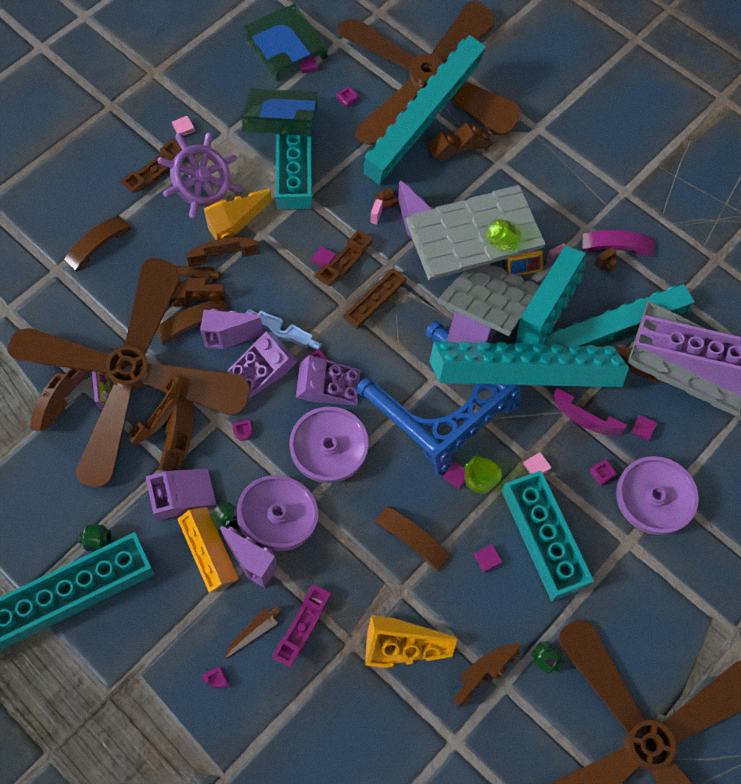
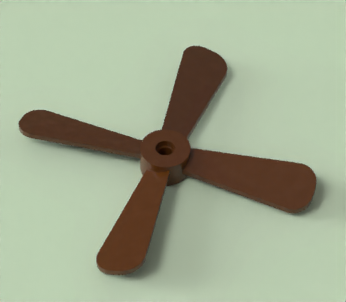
[338,1,520,145]
[7,258,249,488]
[551,620,741,784]

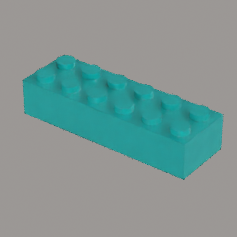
[276,111,312,209]
[516,245,586,345]
[501,470,594,602]

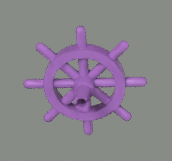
[158,133,242,219]

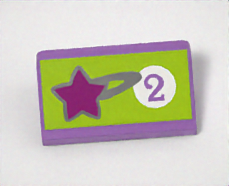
[92,372,112,410]

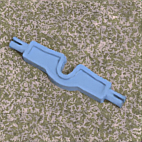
[246,309,322,350]

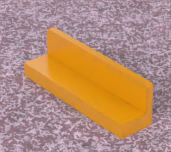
[177,507,238,593]

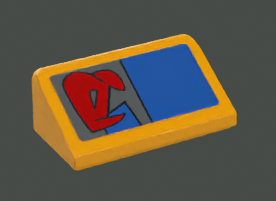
[505,250,543,275]

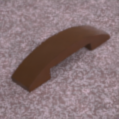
[121,138,182,193]
[64,216,131,272]
[315,229,373,287]
[186,237,260,266]
[156,300,229,345]
[127,374,182,444]
[374,506,450,571]

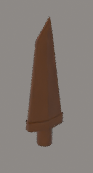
[176,266,220,282]
[224,606,282,660]

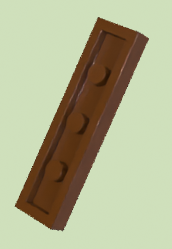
[343,268,407,329]

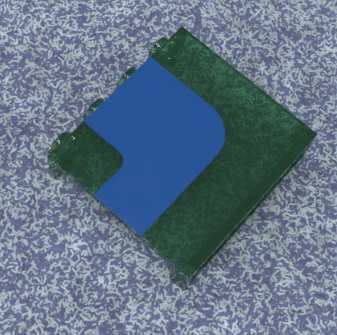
[243,3,328,81]
[242,88,318,136]

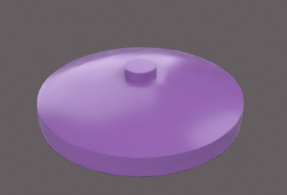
[289,407,368,483]
[616,456,699,535]
[237,475,318,551]

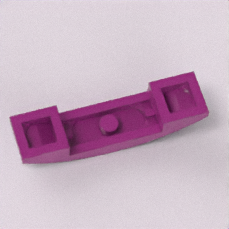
[582,230,654,256]
[552,388,627,436]
[271,584,331,668]

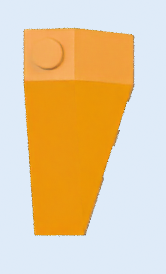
[204,188,272,240]
[365,615,457,668]

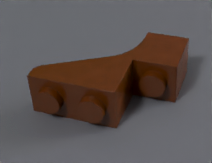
[427,122,493,162]

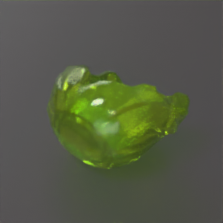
[486,219,521,251]
[464,456,502,494]

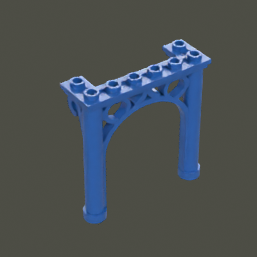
[356,321,520,475]

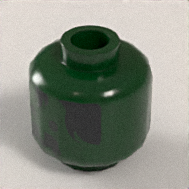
[211,502,239,531]
[79,525,111,552]
[531,641,564,674]

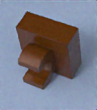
[375,188,398,211]
[595,247,617,272]

